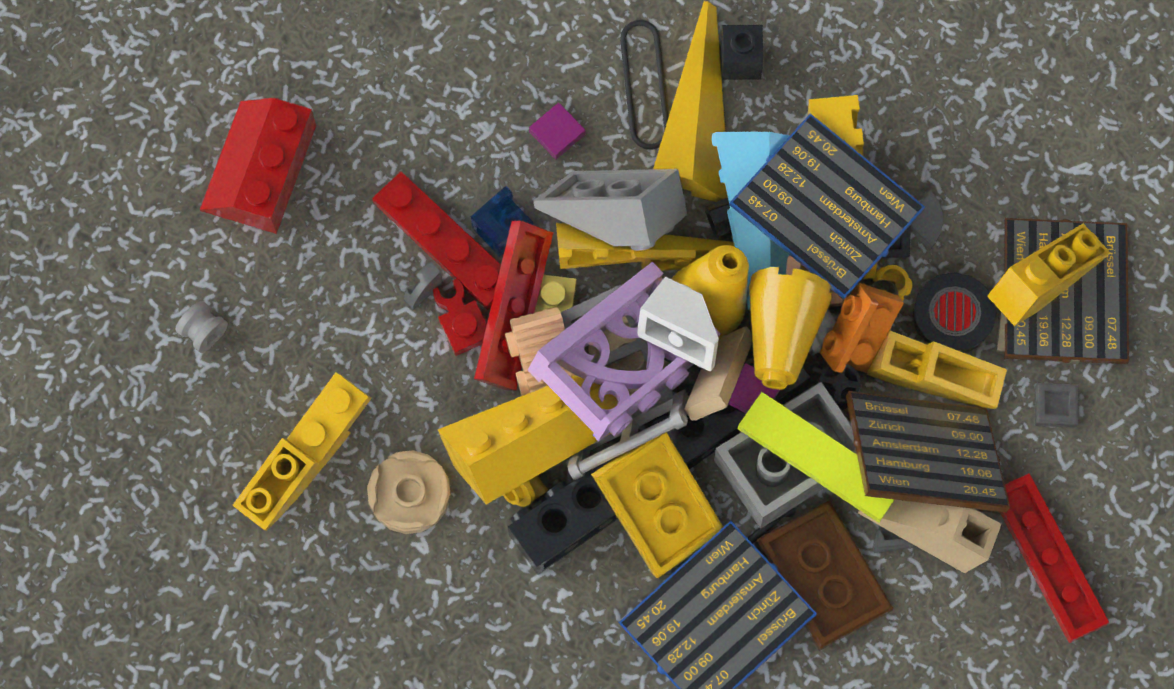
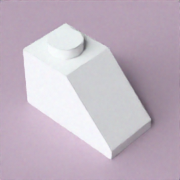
[637,277,719,372]

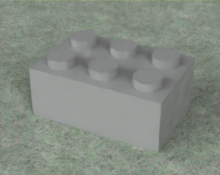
[714,382,857,529]

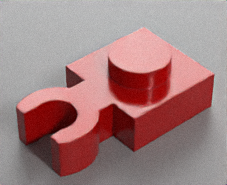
[433,278,487,356]

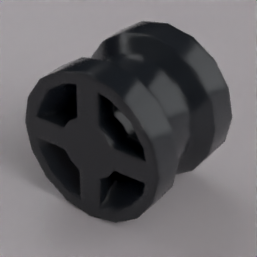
[819,364,861,410]

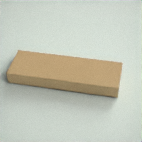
[684,326,753,421]

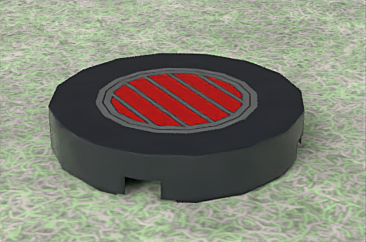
[913,272,996,353]

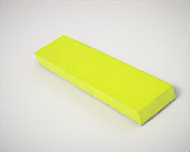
[737,392,895,523]

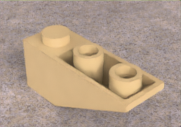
[858,500,1001,573]

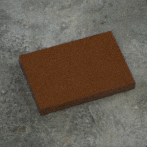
[756,500,893,651]

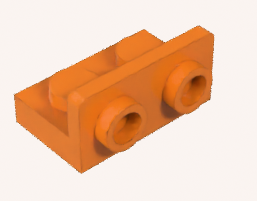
[820,283,904,373]

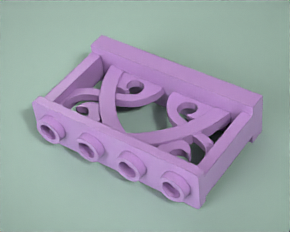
[528,262,721,442]

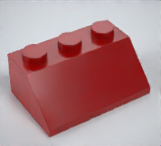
[200,98,317,234]

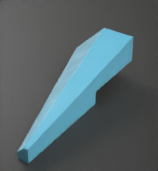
[711,132,790,310]

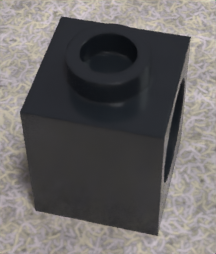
[721,25,763,80]

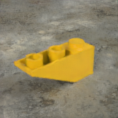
[987,223,1111,326]

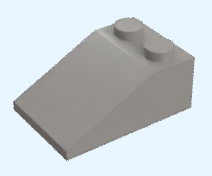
[533,169,687,251]

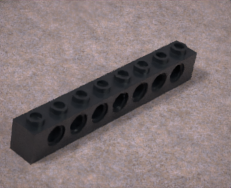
[508,350,810,575]

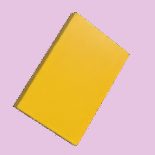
[591,432,723,578]

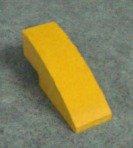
[867,331,1007,409]

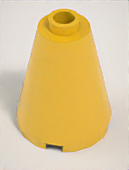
[672,245,749,338]
[749,267,832,390]

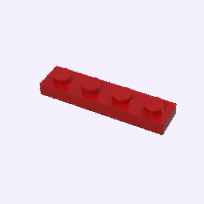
[372,171,501,310]
[474,221,553,391]
[1000,473,1109,644]

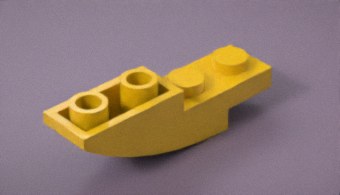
[232,372,372,531]

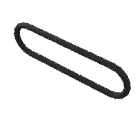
[620,20,669,150]

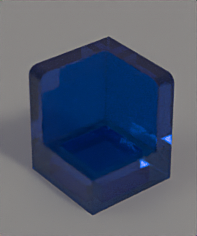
[470,186,534,257]

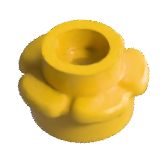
[873,265,912,301]

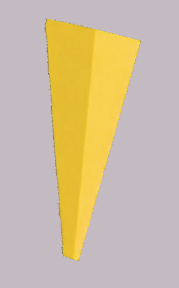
[653,1,728,202]
[556,222,735,271]

